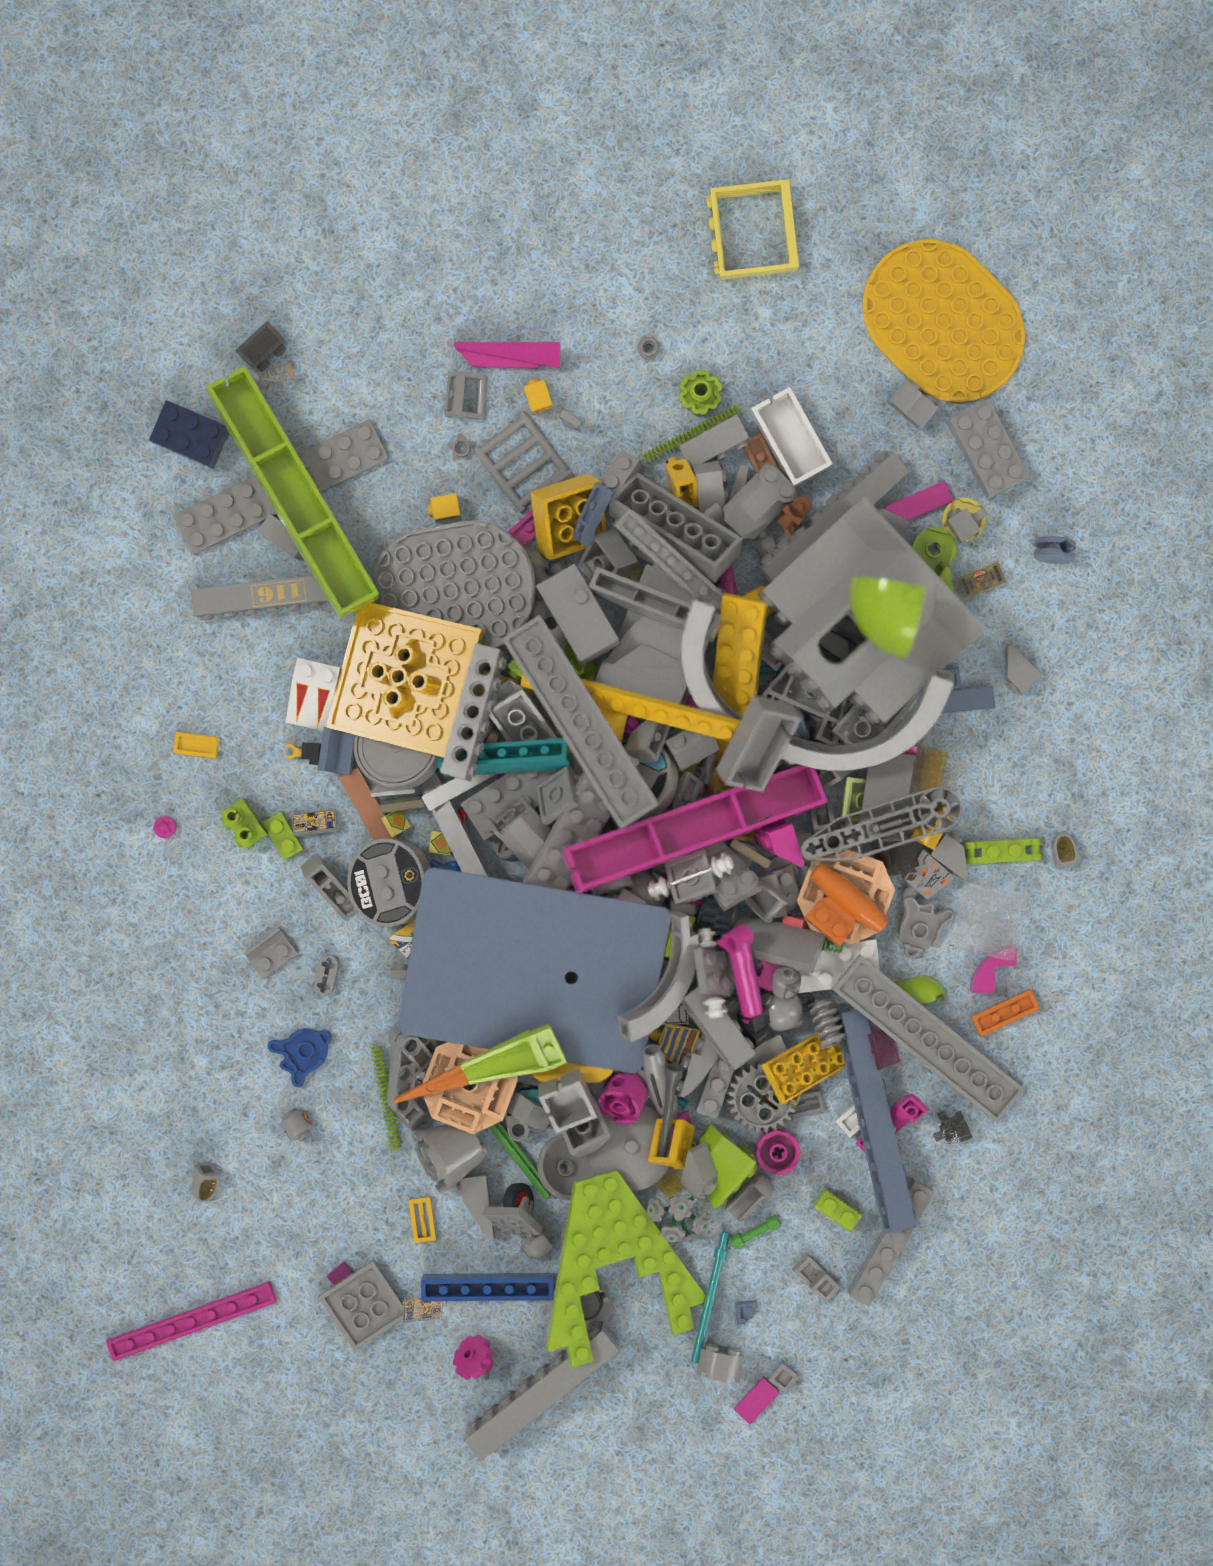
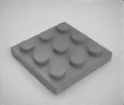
[318,1259,409,1351]

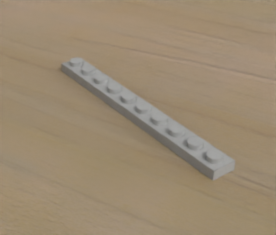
[613,508,783,671]

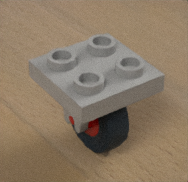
[483,1183,543,1237]

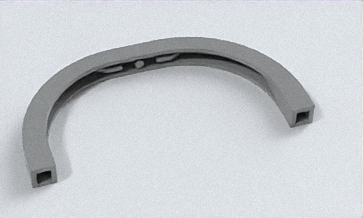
[681,592,954,771]

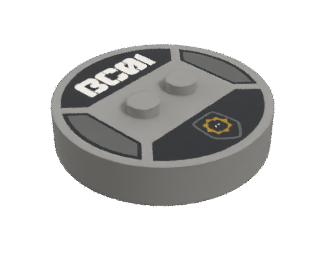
[347,838,431,927]

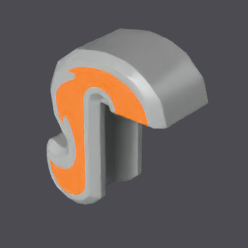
[726,1173,775,1221]

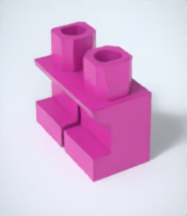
[756,960,780,991]

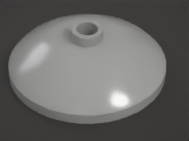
[537,1134,596,1200]

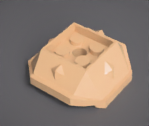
[796,850,895,945]
[423,1042,519,1134]

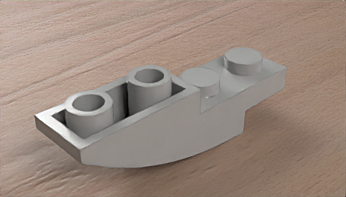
[675,1033,718,1097]

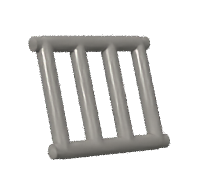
[473,411,569,513]

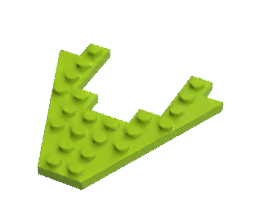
[546,1170,706,1367]

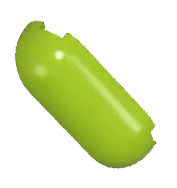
[894,975,946,1004]

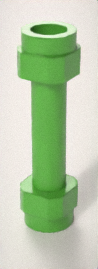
[729,1215,781,1250]

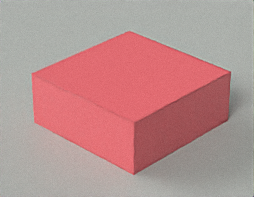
[782,914,809,929]

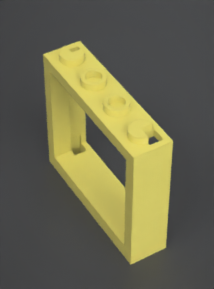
[706,179,799,280]

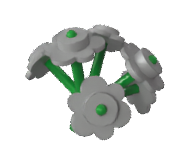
[647,1194,711,1242]

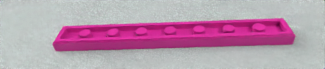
[106,1281,277,1361]

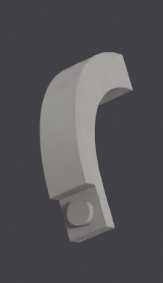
[617,910,699,1042]

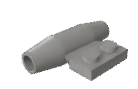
[614,1044,678,1119]

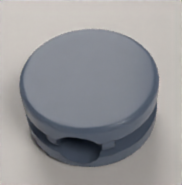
[1034,536,1076,564]

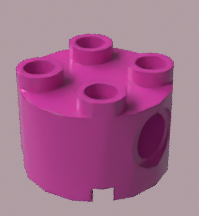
[598,1073,648,1124]

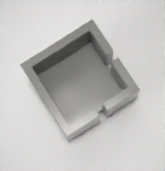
[538,1069,597,1134]

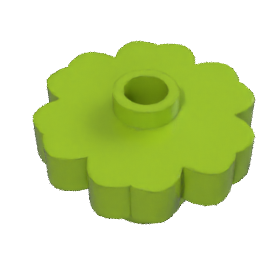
[679,370,722,415]

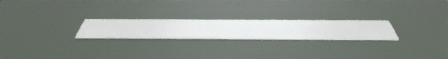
[422,723,563,811]

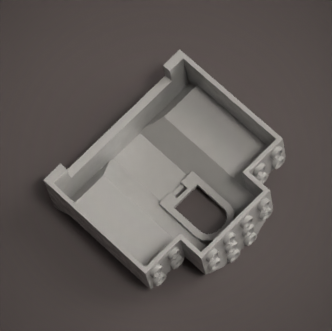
[758,497,987,725]

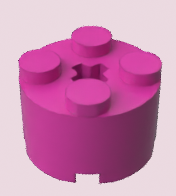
[755,1127,800,1175]

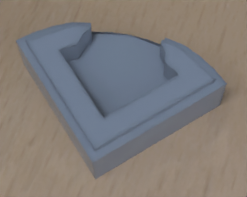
[735,1300,757,1325]

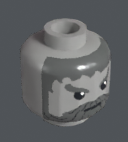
[771,966,801,999]

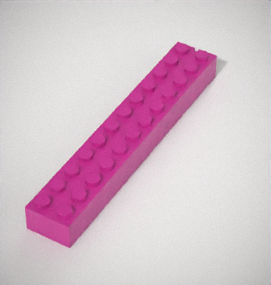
[561,765,828,894]

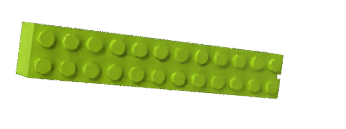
[206,366,379,620]

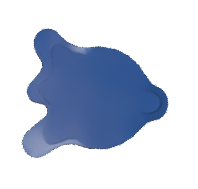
[268,1028,332,1088]

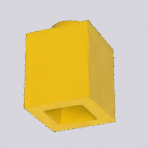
[523,378,553,414]
[428,493,461,522]

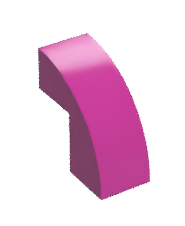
[970,947,1017,993]

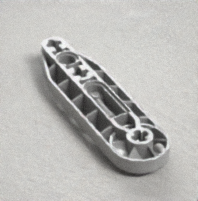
[801,787,963,862]

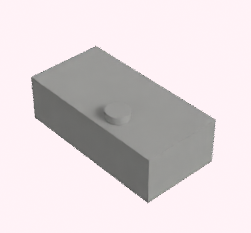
[536,564,620,666]

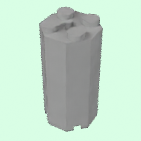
[490,797,552,869]

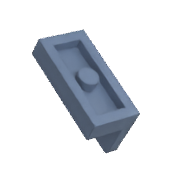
[317,727,355,775]

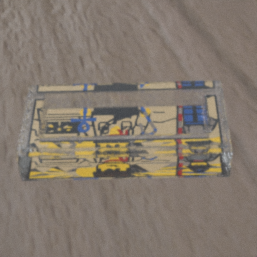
[403,1297,447,1322]

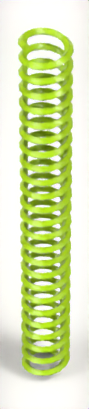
[640,405,742,464]
[370,1045,402,1151]

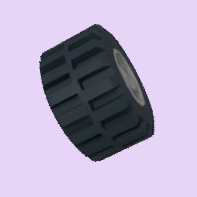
[697,894,734,939]

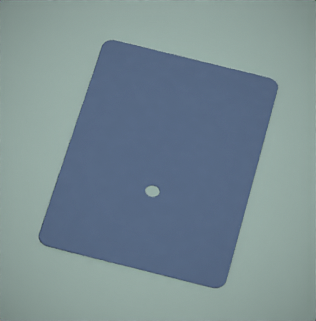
[398,868,671,1073]

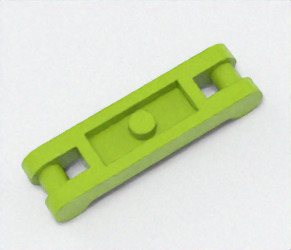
[963,838,1043,864]

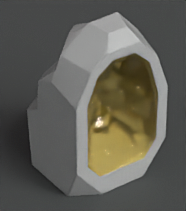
[1052,831,1079,868]
[192,1162,220,1202]

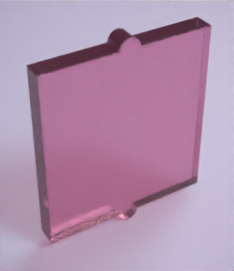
[868,1030,900,1070]

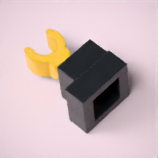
[285,742,321,765]

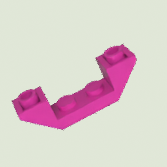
[855,1094,929,1152]

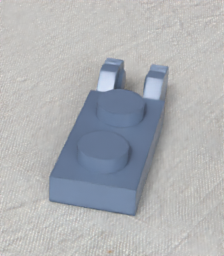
[573,482,614,546]

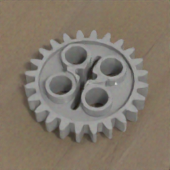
[726,1061,798,1133]

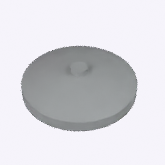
[587,1105,673,1191]

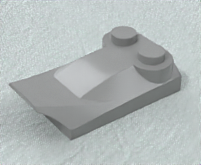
[722,463,798,541]
[489,679,560,742]
[705,841,762,911]

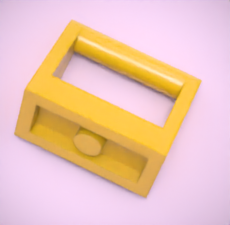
[647,1118,695,1169]

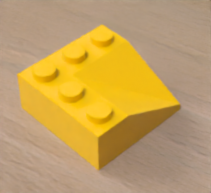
[530,473,607,561]

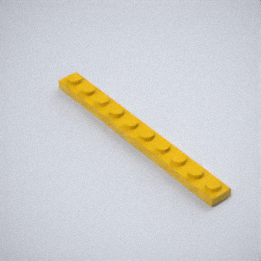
[520,672,741,741]

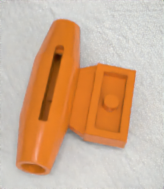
[805,863,889,947]

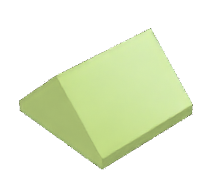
[840,777,866,823]

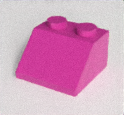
[753,820,805,867]

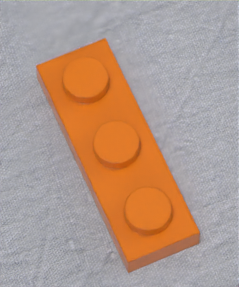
[970,989,1040,1037]

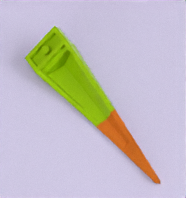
[393,1023,567,1103]

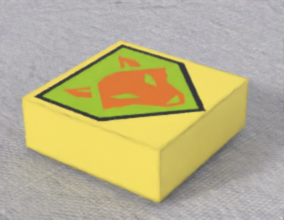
[381,810,411,837]
[429,831,451,855]

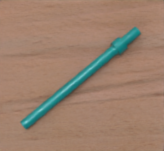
[691,1231,730,1363]

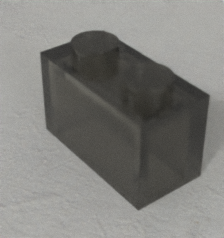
[235,321,288,373]

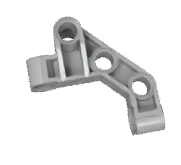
[387,1027,447,1132]

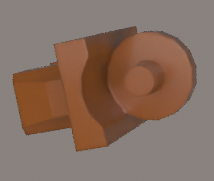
[778,496,812,530]

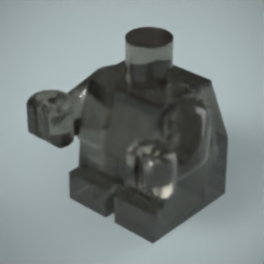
[933,1110,973,1144]

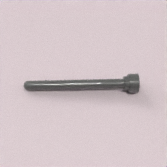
[658,1064,683,1158]

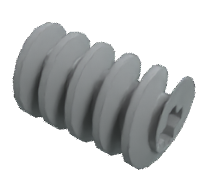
[809,999,846,1048]

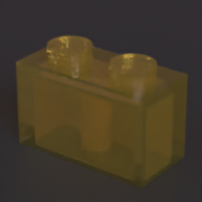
[915,748,949,792]

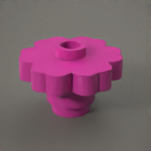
[453,1335,493,1380]

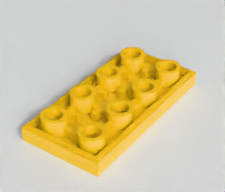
[761,1032,845,1104]

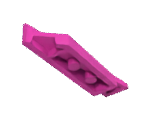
[454,342,561,369]

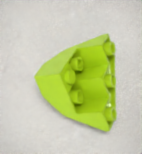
[697,1122,757,1209]

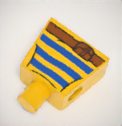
[648,1024,701,1065]

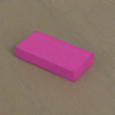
[734,1376,780,1424]

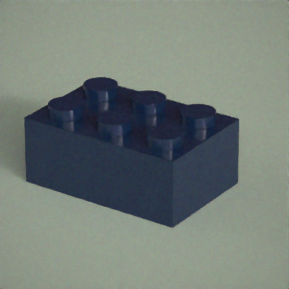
[149,400,229,469]

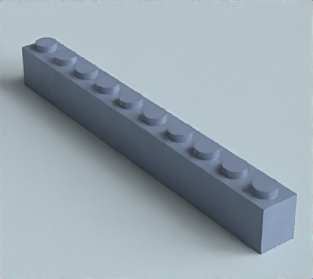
[834,1010,917,1233]

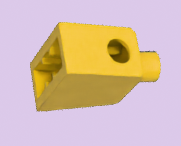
[665,457,698,508]

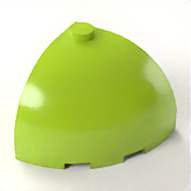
[848,577,926,659]

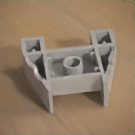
[758,665,846,745]

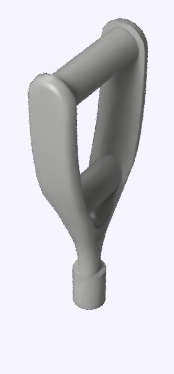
[745,879,789,924]

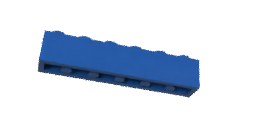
[421,1273,554,1301]

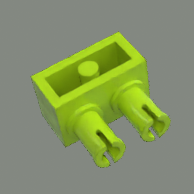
[220,798,269,849]

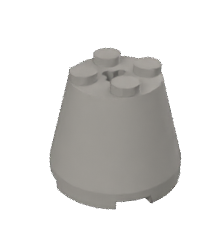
[412,1124,488,1194]

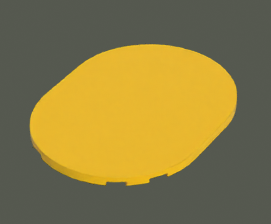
[862,239,1025,403]

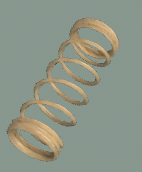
[253,363,296,391]

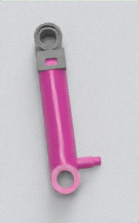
[717,924,772,1049]

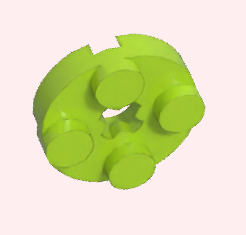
[912,527,956,571]

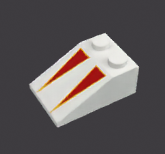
[286,658,341,731]

